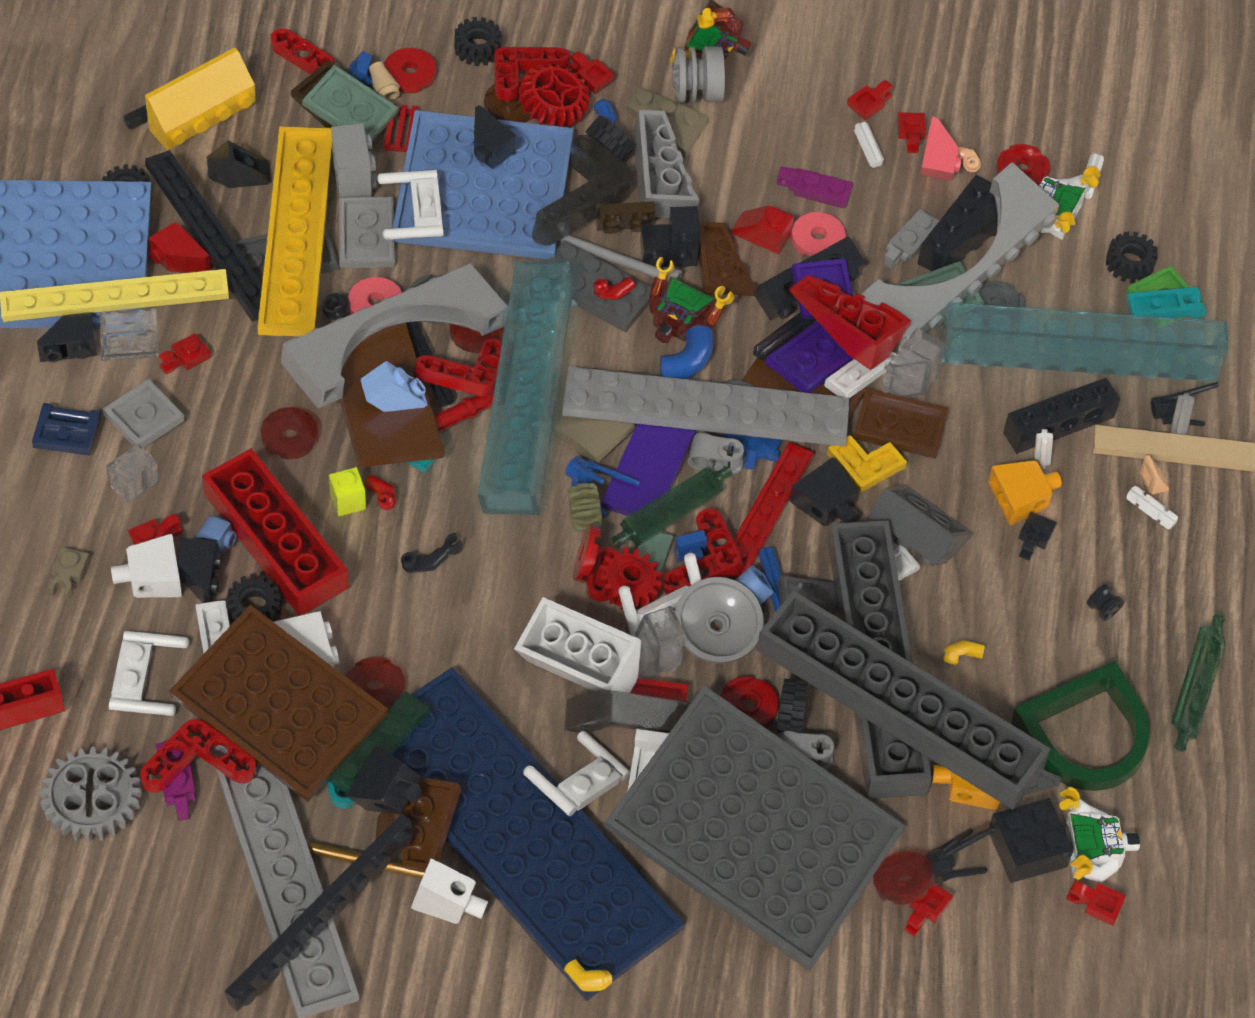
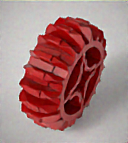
[518,62,590,128]

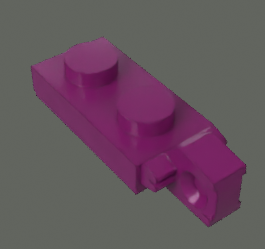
[777,166,853,209]
[155,742,196,821]

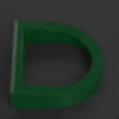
[1011,660,1149,791]

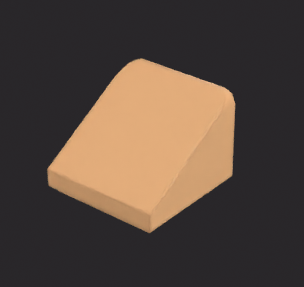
[1140,456,1169,495]

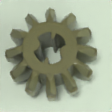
[568,482,602,532]

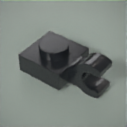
[1018,511,1057,561]

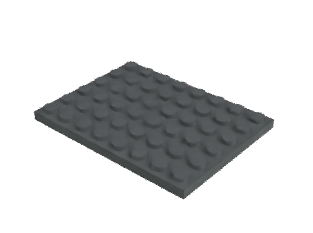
[603,686,906,971]

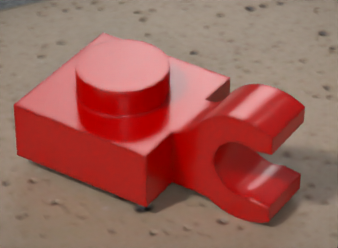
[569,51,614,94]
[847,80,893,120]
[897,112,926,153]
[159,333,211,374]
[127,514,183,545]
[904,879,953,937]
[1066,880,1126,926]

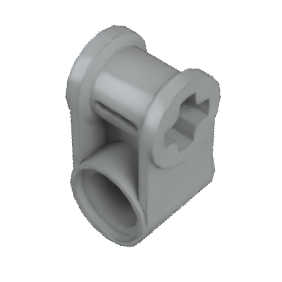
[687,433,744,475]
[778,731,834,771]

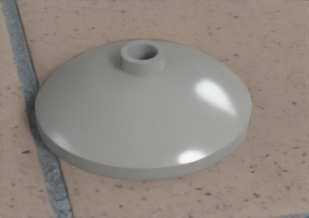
[674,577,763,664]

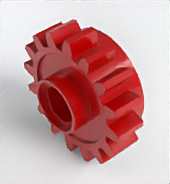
[597,547,662,610]

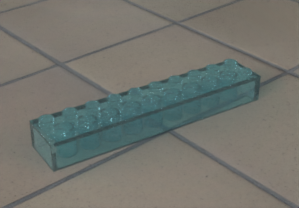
[478,261,575,515]
[940,303,1228,382]

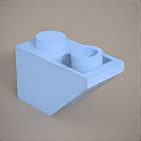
[360,361,428,412]

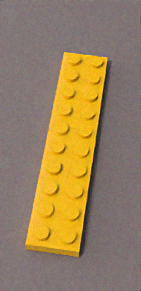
[258,126,332,336]

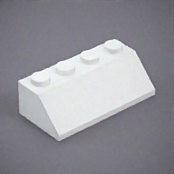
[514,597,641,704]

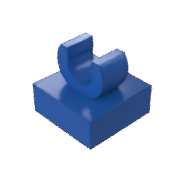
[348,51,373,87]
[674,530,707,562]

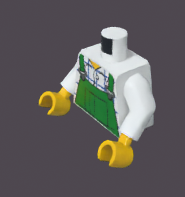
[1039,166,1101,240]
[1059,787,1140,882]

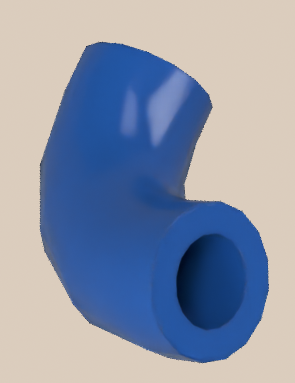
[660,325,714,379]

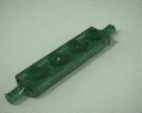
[612,466,732,547]
[1171,614,1226,752]

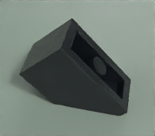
[474,105,516,169]
[206,140,271,188]

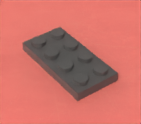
[534,240,656,332]

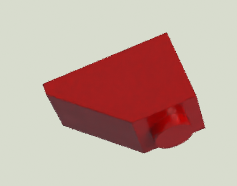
[731,205,794,255]
[149,221,211,273]

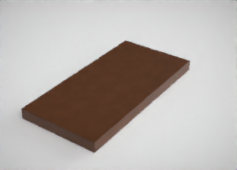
[340,322,444,467]

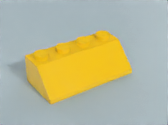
[145,47,256,150]

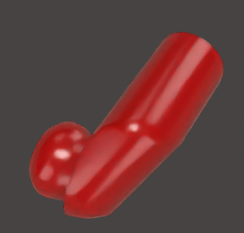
[593,277,635,300]
[364,474,397,510]

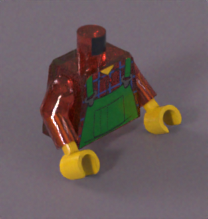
[670,0,751,64]
[649,257,734,343]

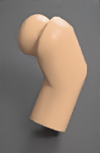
[957,146,981,172]

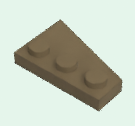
[626,87,709,158]

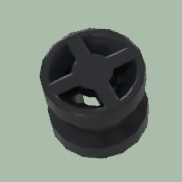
[1087,584,1124,621]

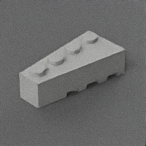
[633,110,699,218]

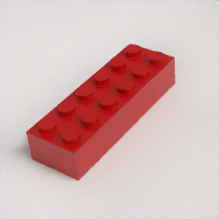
[202,448,349,616]

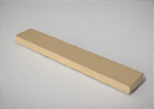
[1093,425,1255,472]

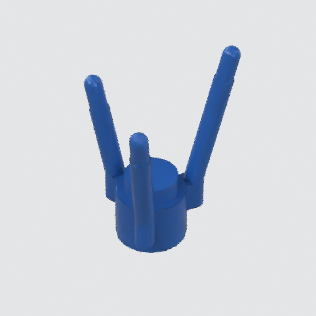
[566,456,640,518]

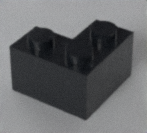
[640,206,700,268]

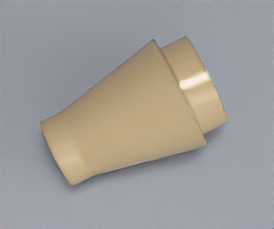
[368,62,400,102]

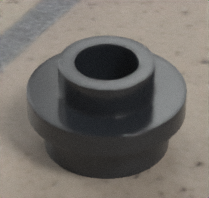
[322,293,350,320]

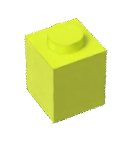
[329,467,366,517]

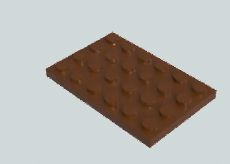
[169,605,389,802]

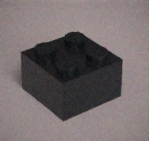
[989,798,1073,883]

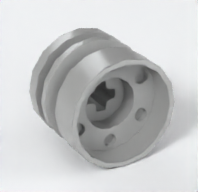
[672,46,725,103]

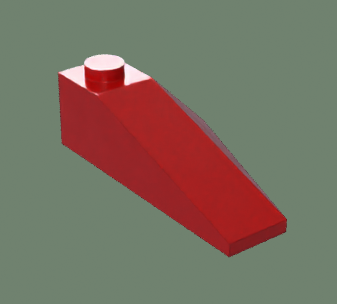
[790,275,911,370]

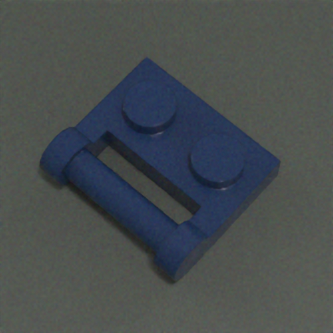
[32,403,101,456]

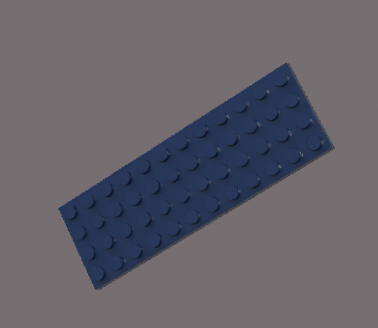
[361,667,684,1001]

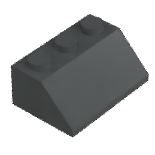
[868,485,974,566]

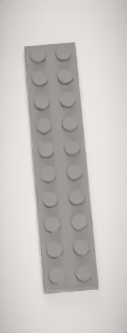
[562,367,849,447]
[210,745,359,1018]

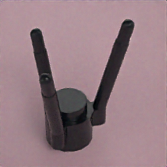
[1150,382,1219,426]
[924,827,994,882]

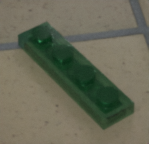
[328,691,430,794]

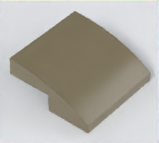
[552,416,635,463]

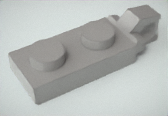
[883,209,939,270]

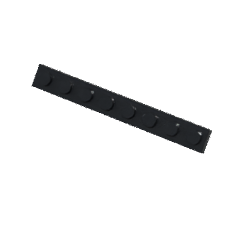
[145,150,262,322]
[224,814,413,1012]

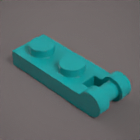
[1125,287,1207,322]

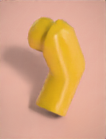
[943,640,985,665]
[564,959,612,991]

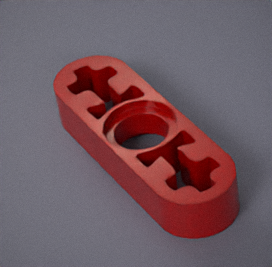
[271,28,335,75]

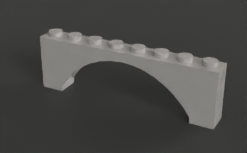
[861,163,1059,351]
[281,263,509,409]

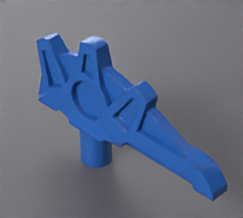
[717,434,782,470]

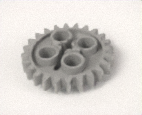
[39,746,142,842]

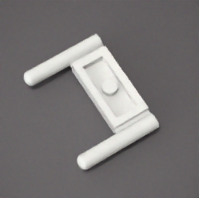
[377,170,443,240]
[618,553,702,643]
[109,631,190,716]
[523,731,630,816]

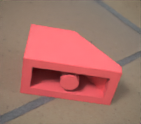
[920,116,962,181]

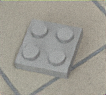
[103,379,184,451]

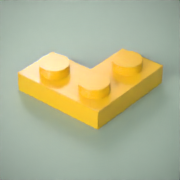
[827,435,907,494]

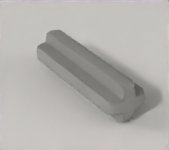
[1170,393,1194,435]

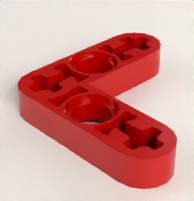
[494,47,570,101]
[414,338,507,396]
[661,508,744,595]
[140,719,257,793]

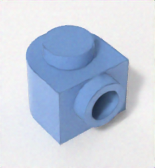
[195,516,237,556]
[735,565,774,605]

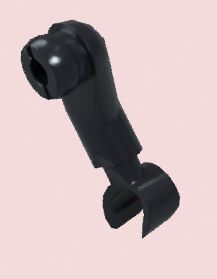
[401,533,462,573]

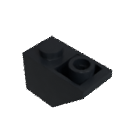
[37,312,97,362]
[177,538,222,603]

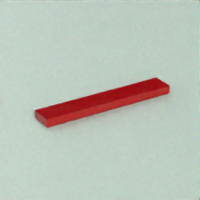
[724,442,815,580]

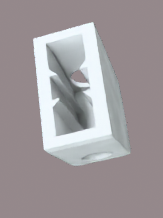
[111,534,182,598]
[411,859,488,924]

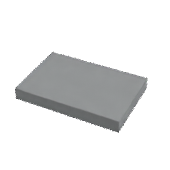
[339,197,395,268]

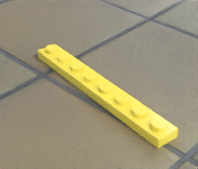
[0,269,229,322]

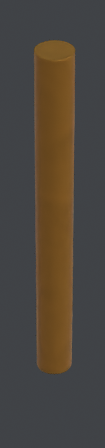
[308,842,425,879]

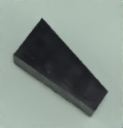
[917,175,997,271]

